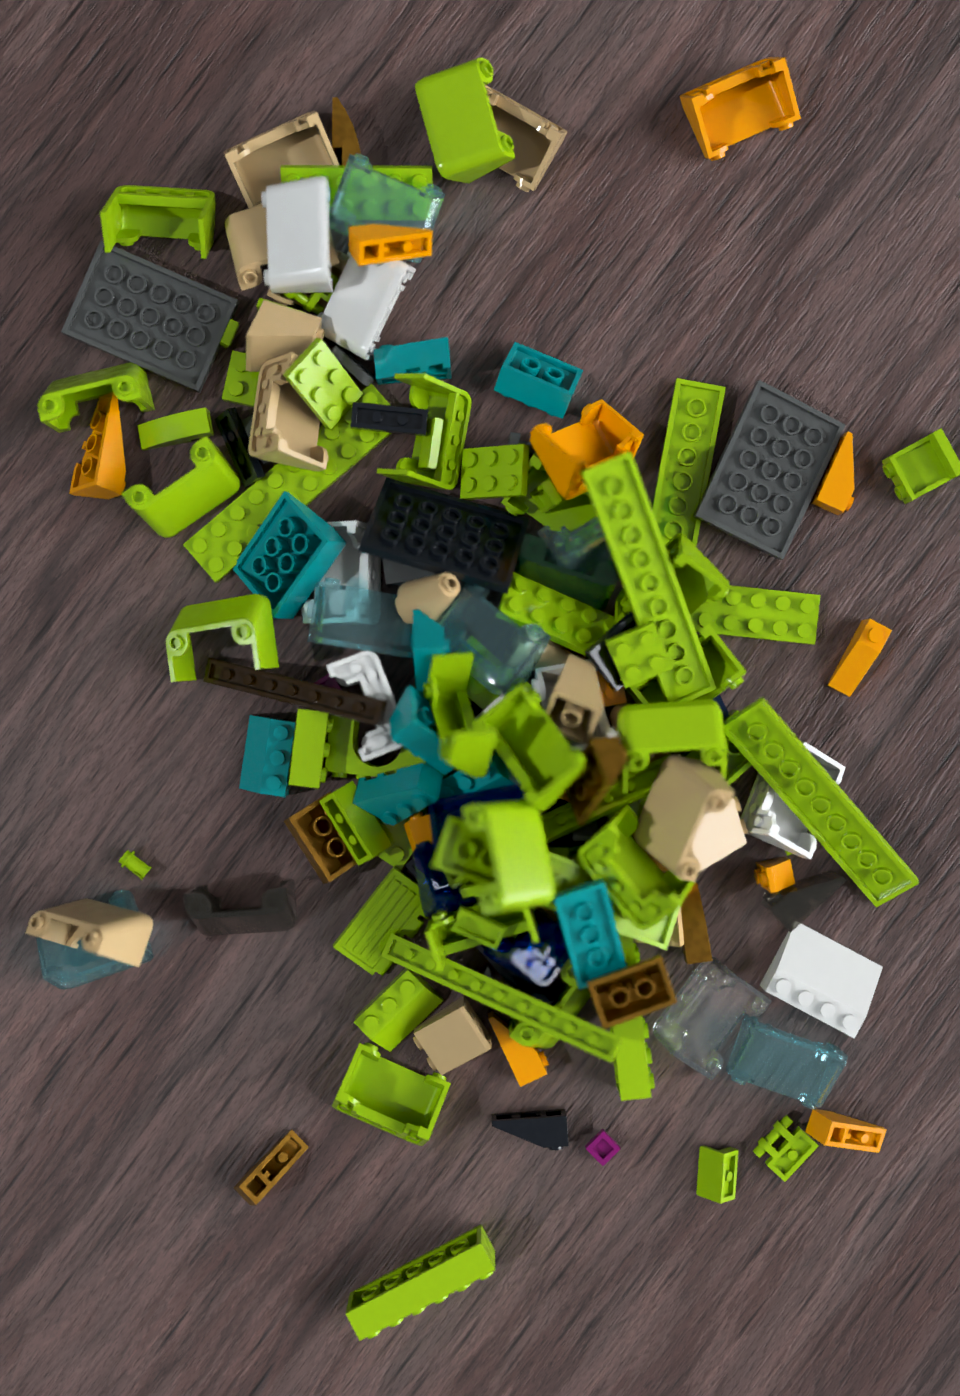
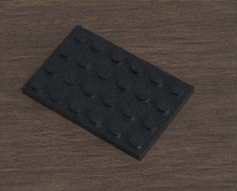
[359,477,529,594]

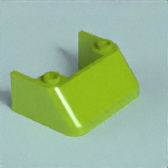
[100,185,216,259]
[377,373,472,490]
[166,594,279,682]
[423,652,498,778]
[617,699,728,794]
[425,903,539,972]

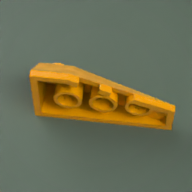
[69,392,126,499]

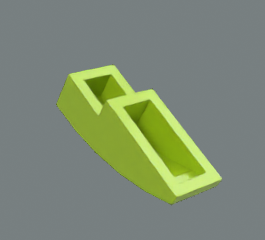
[137,407,214,451]

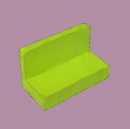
[696,1145,739,1204]

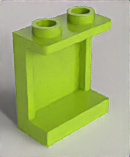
[882,428,960,504]

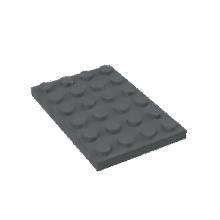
[61,240,240,393]
[693,380,846,560]

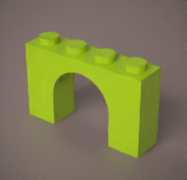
[325,714,429,780]

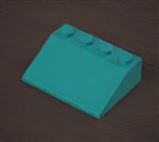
[232,491,347,619]

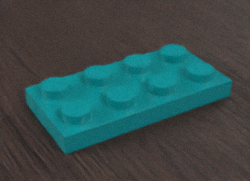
[553,878,627,989]

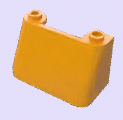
[679,57,801,161]
[530,399,644,500]

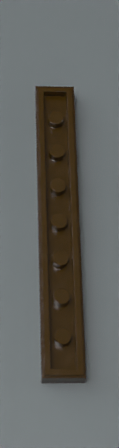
[203,658,387,726]

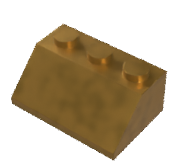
[565,736,628,826]
[284,791,357,884]
[586,955,677,1029]

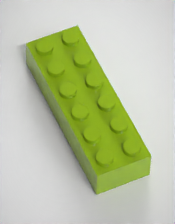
[345,1225,495,1341]

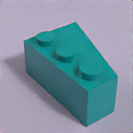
[374,337,452,385]
[352,763,443,826]

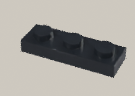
[351,402,429,436]
[215,407,265,487]

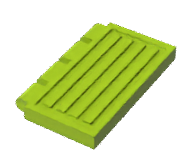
[333,866,438,976]

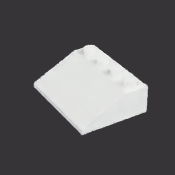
[760,920,883,1039]

